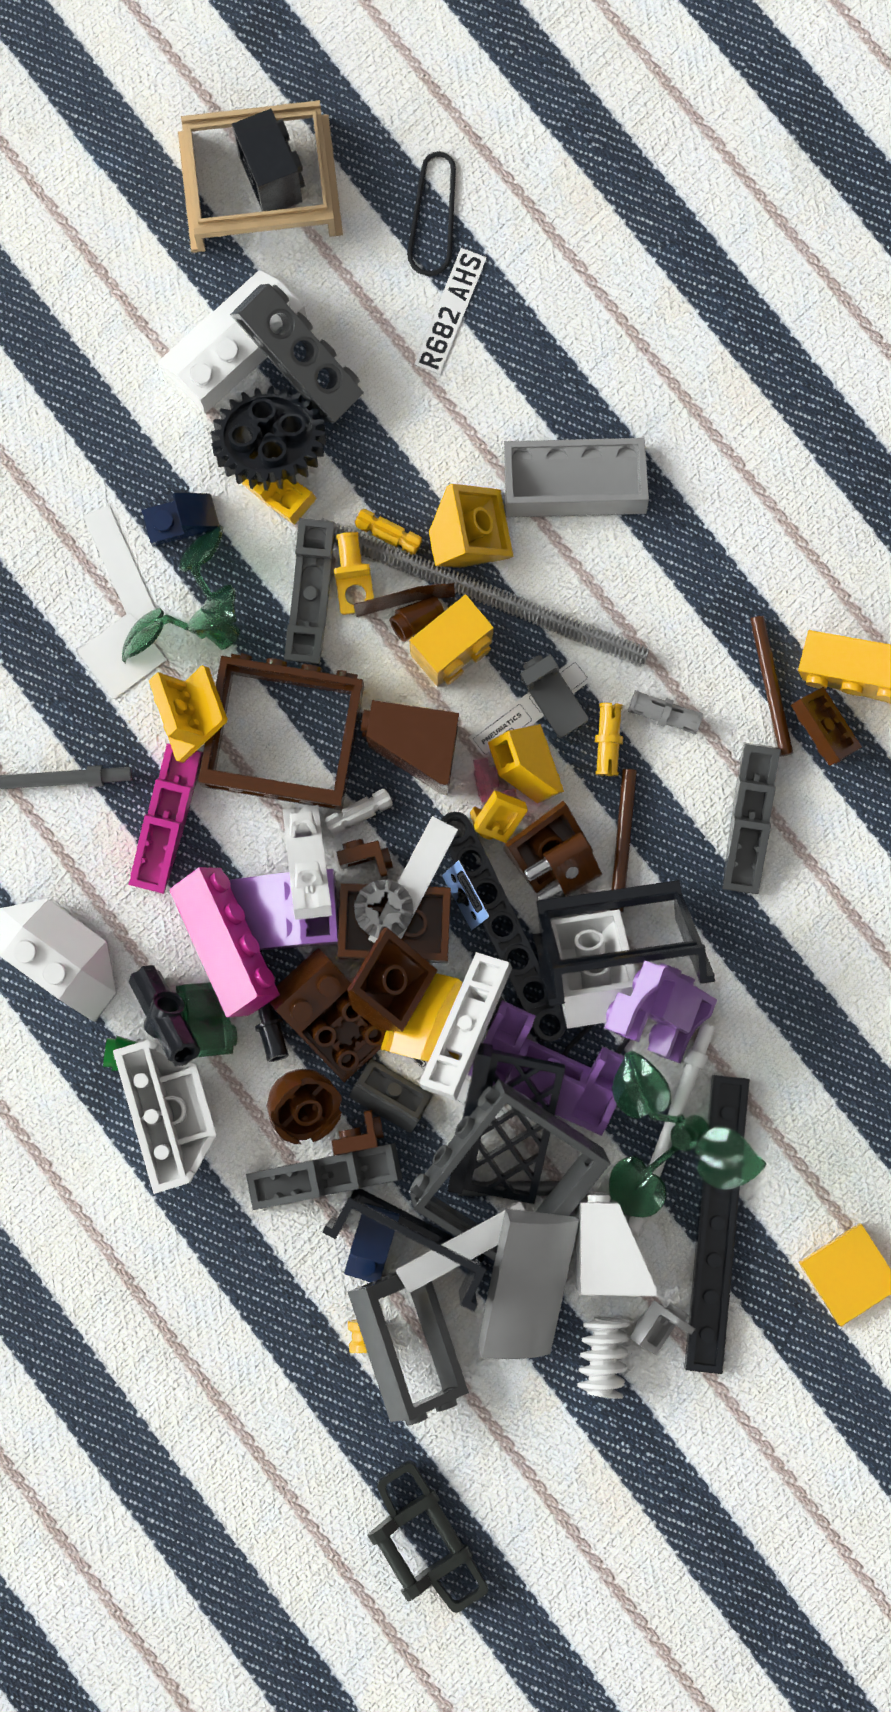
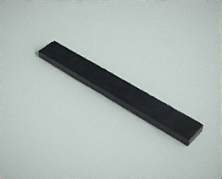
[684,1075,750,1374]

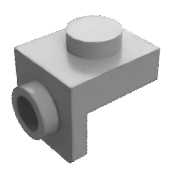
[629,1300,695,1355]

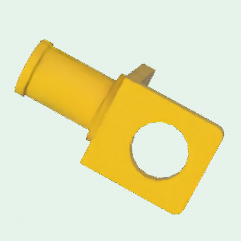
[334,532,374,615]

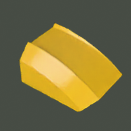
[380,973,462,1062]

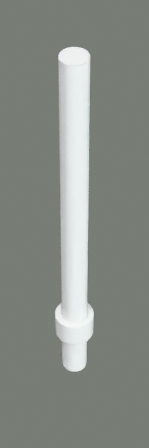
[627,1023,715,1233]

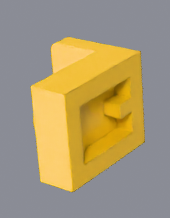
[470,790,528,843]

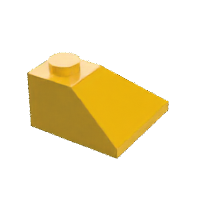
[429,484,514,568]

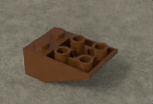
[269,947,386,1083]

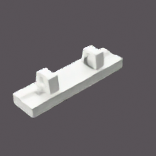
[283,805,332,920]
[419,952,512,1100]

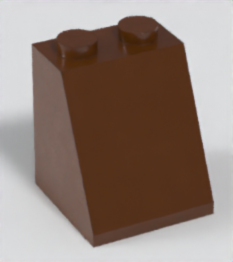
[361,700,459,795]

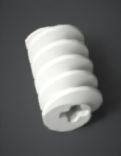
[577,1317,631,1399]

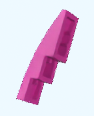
[128,743,203,894]

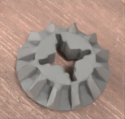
[354,879,413,938]

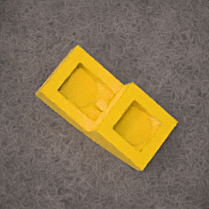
[241,479,317,525]

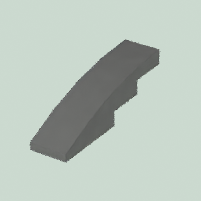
[722,742,781,894]
[246,1143,403,1210]

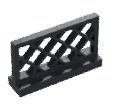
[447,1043,565,1204]

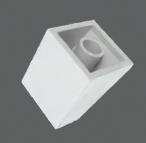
[576,1192,656,1296]

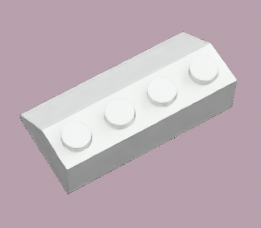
[157,270,307,414]

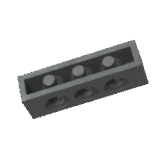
[230,284,364,422]

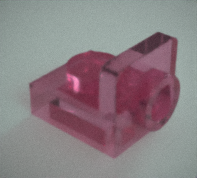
[472,758,517,807]

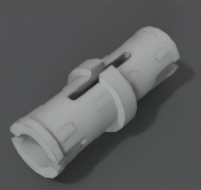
[628,690,703,735]

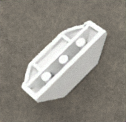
[0,899,117,1022]
[113,1040,217,1194]

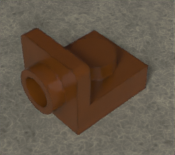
[332,1110,384,1155]

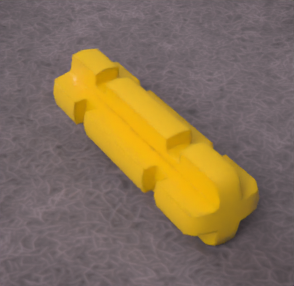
[355,509,422,555]

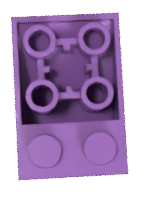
[230,869,339,950]

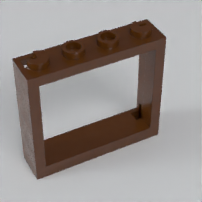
[198,653,364,811]

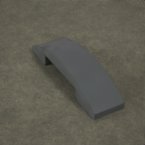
[284,518,335,664]

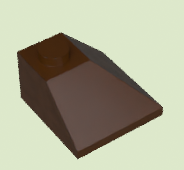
[347,928,438,1032]

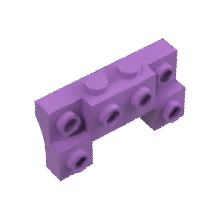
[605,961,717,1064]
[468,1001,636,1136]

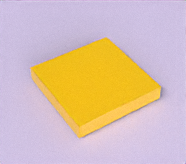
[798,1223,891,1327]

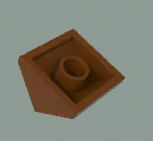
[503,801,593,894]

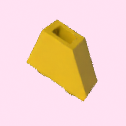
[487,724,564,803]

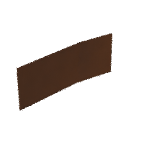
[353,583,455,617]

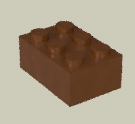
[337,883,451,963]

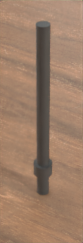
[0,765,132,789]

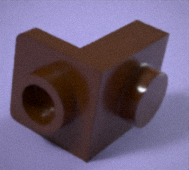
[336,839,393,880]

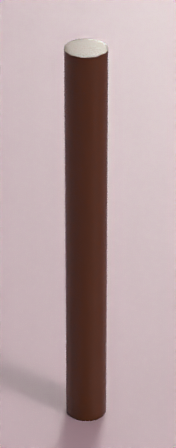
[750,616,794,757]
[609,769,637,913]

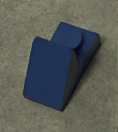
[142,492,220,547]
[344,1203,400,1282]

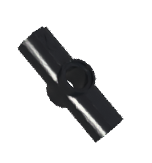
[129,965,201,1066]

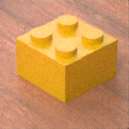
[409,594,494,687]

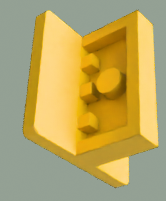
[149,665,228,763]

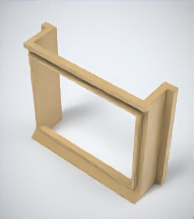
[178,100,343,253]

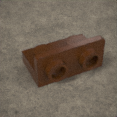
[791,687,862,766]

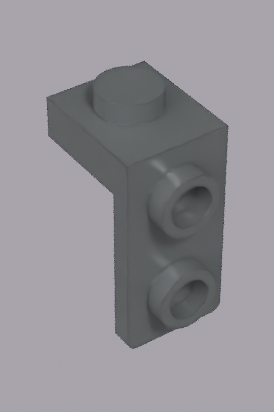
[520,654,588,738]

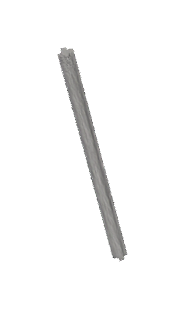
[322,518,649,667]

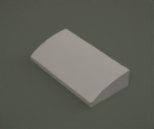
[504,438,649,517]
[478,1209,579,1359]

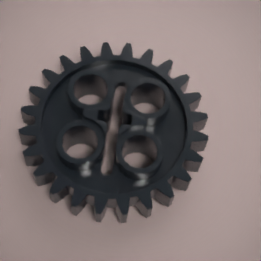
[210,386,327,491]

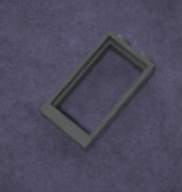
[348,1272,469,1426]

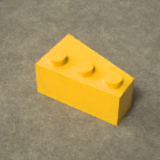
[798,630,891,704]

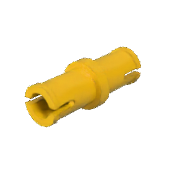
[594,703,623,776]

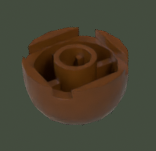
[266,1069,342,1144]

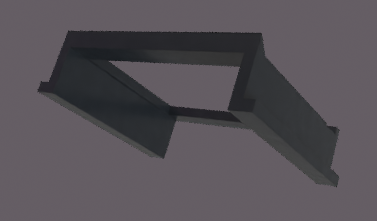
[533,880,715,1006]
[322,1188,487,1312]

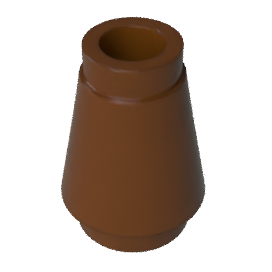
[389,595,444,642]

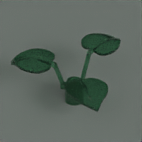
[122,525,240,664]
[609,1051,767,1218]

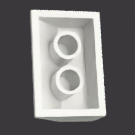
[550,910,636,1029]

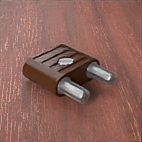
[524,832,602,900]

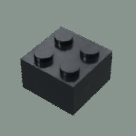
[232,109,305,212]

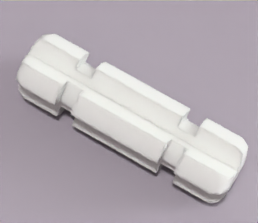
[325,789,393,835]

